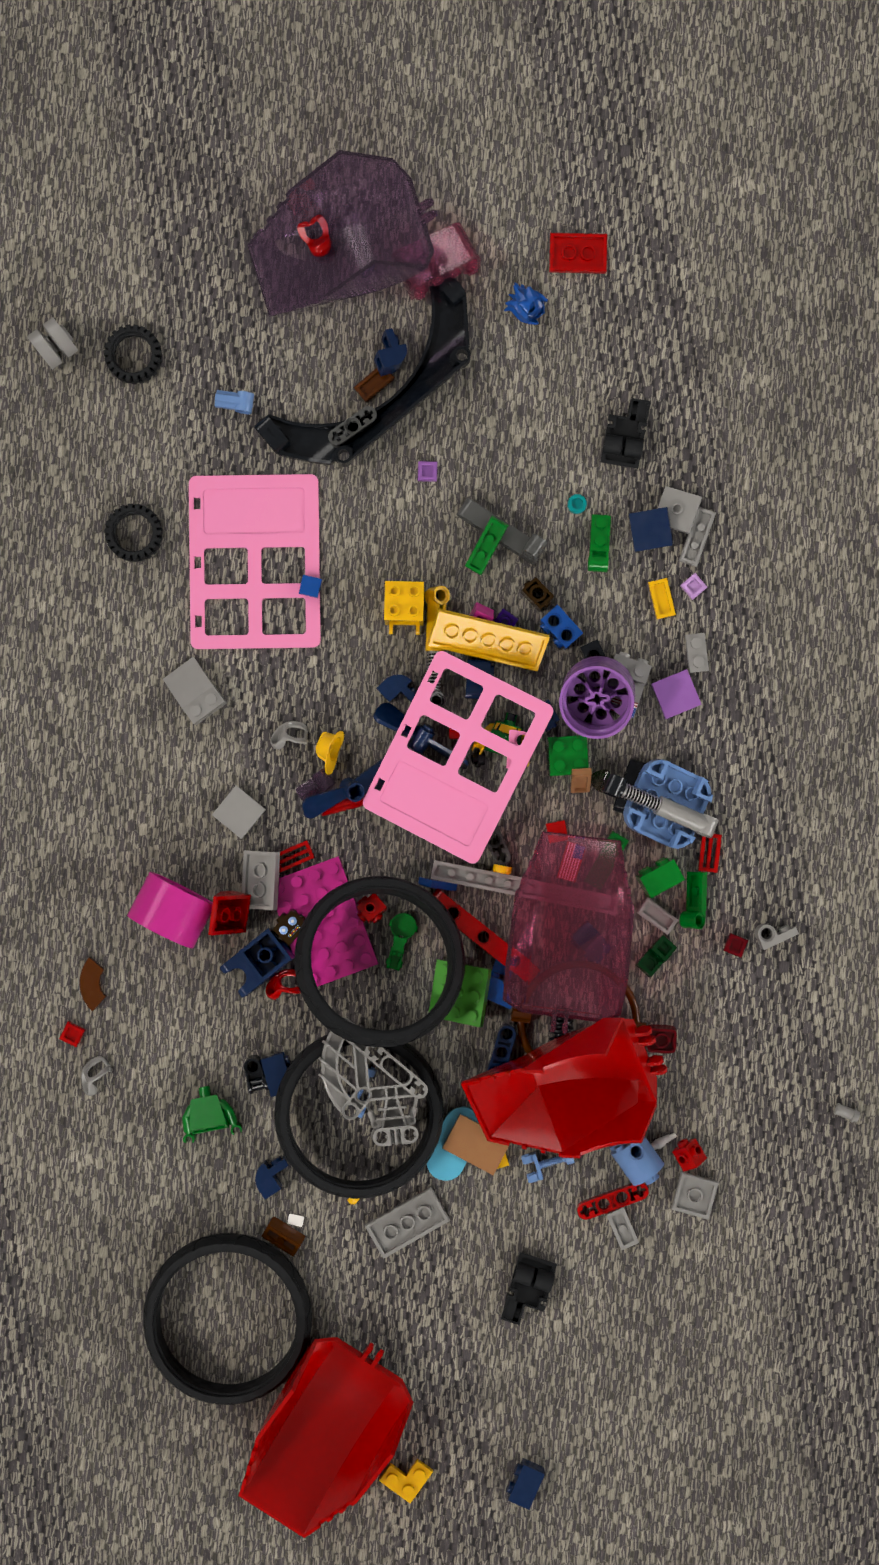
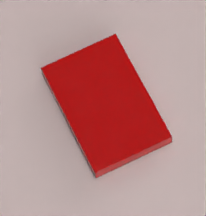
[549,233,607,274]

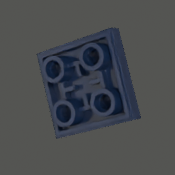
[629,507,673,552]

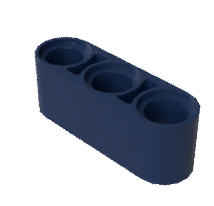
[487,1023,516,1071]

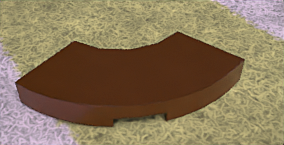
[80,957,106,1011]

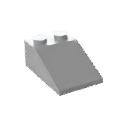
[163,657,227,725]

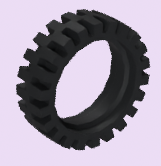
[104,324,162,384]
[104,504,163,562]

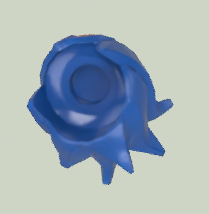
[504,283,548,325]

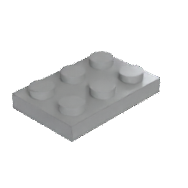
[242,850,280,910]

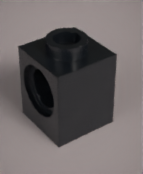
[579,639,606,659]

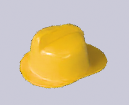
[316,731,344,775]

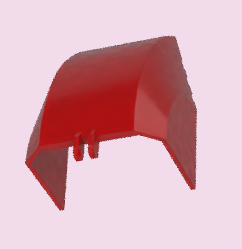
[238,1337,414,1538]

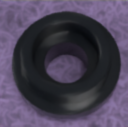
[471,749,485,768]

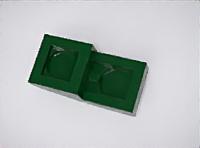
[635,935,677,978]

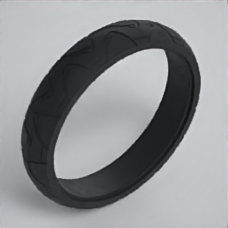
[294,876,465,1047]
[274,1028,444,1199]
[143,1233,312,1405]

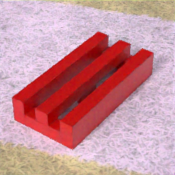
[698,834,722,873]
[279,840,315,873]

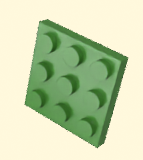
[429,959,492,1027]

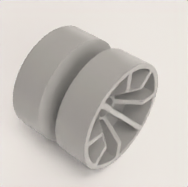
[27,317,78,370]

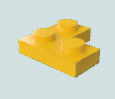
[379,1458,433,1503]

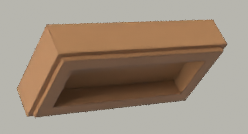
[570,768,592,793]

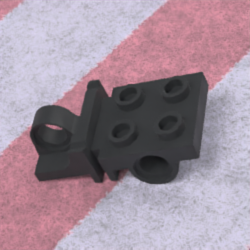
[600,398,651,469]
[500,1252,557,1325]

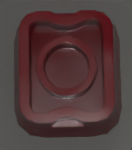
[644,1024,677,1054]

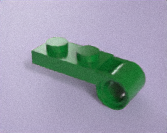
[588,514,611,572]
[679,871,707,929]

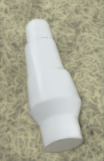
[651,1133,677,1150]

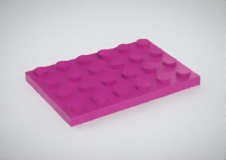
[277,856,379,987]

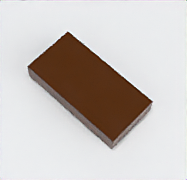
[353,368,395,403]

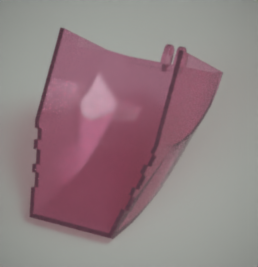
[503,831,634,1034]

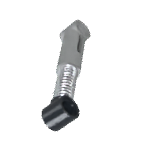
[601,773,719,838]

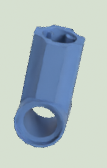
[215,390,254,414]

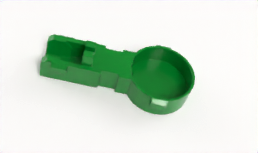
[386,913,418,971]

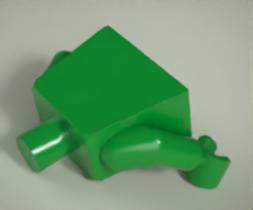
[182,1086,242,1143]

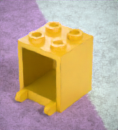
[384,581,424,635]

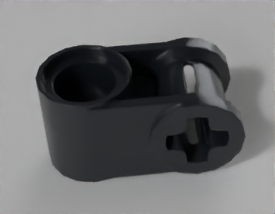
[244,1055,269,1094]

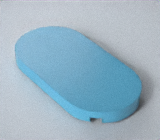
[427,1106,479,1181]

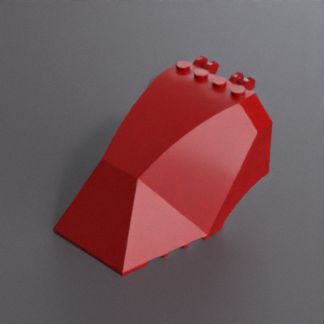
[461,1018,667,1158]

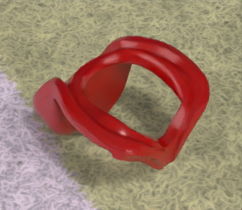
[297,215,331,257]
[266,969,301,1000]

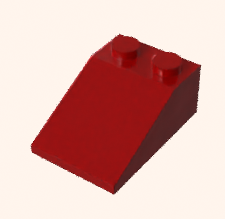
[208,890,251,936]

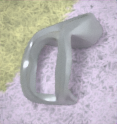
[270,721,309,750]
[81,1056,113,1096]

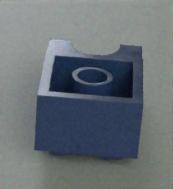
[220,927,295,998]

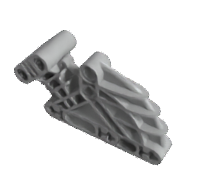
[318,1017,428,1147]

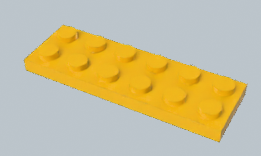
[427,608,550,672]

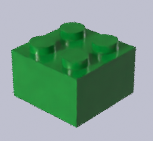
[547,736,589,776]
[635,857,685,898]

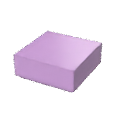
[680,573,707,600]

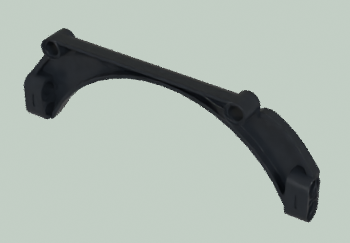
[254,266,471,467]

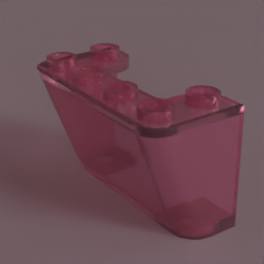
[392,222,481,301]

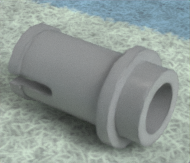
[834,1103,860,1123]

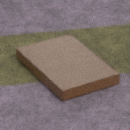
[442,1113,510,1175]

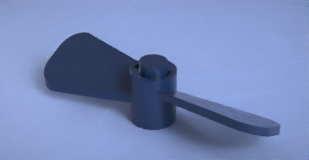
[373,703,469,769]
[301,758,385,819]

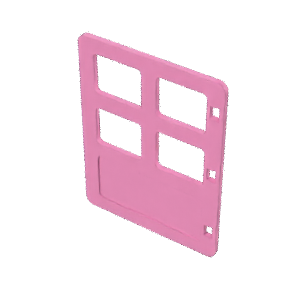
[189,474,321,649]
[363,651,554,863]

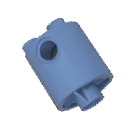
[609,1136,664,1186]

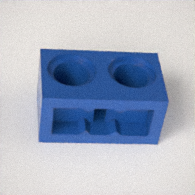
[540,604,583,650]

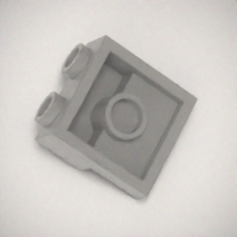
[603,652,652,703]

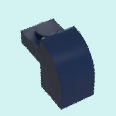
[374,328,407,376]
[376,675,417,703]
[255,1156,290,1199]

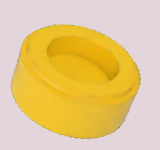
[492,864,512,875]

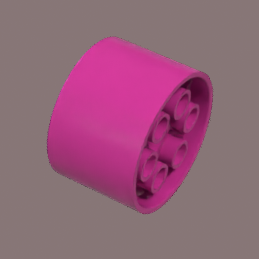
[127,871,213,949]

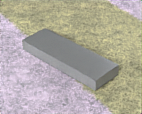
[679,507,716,567]

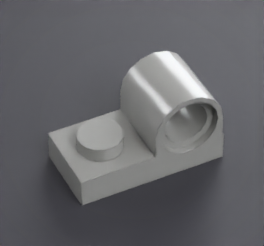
[755,924,799,950]

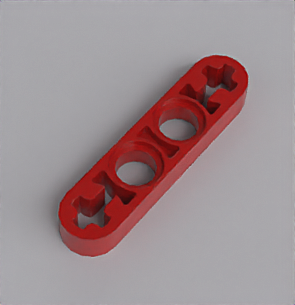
[577,1183,649,1220]

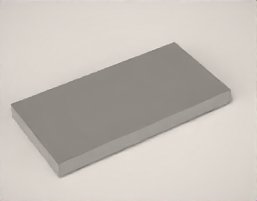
[364,1186,450,1259]

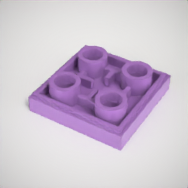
[651,669,702,719]

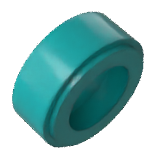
[567,494,587,514]

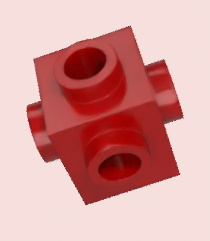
[356,894,387,924]
[672,1138,707,1172]

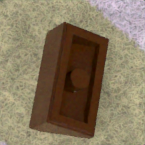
[261,1217,305,1257]

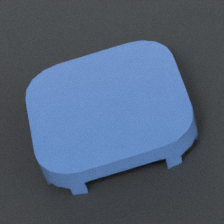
[623,759,713,849]

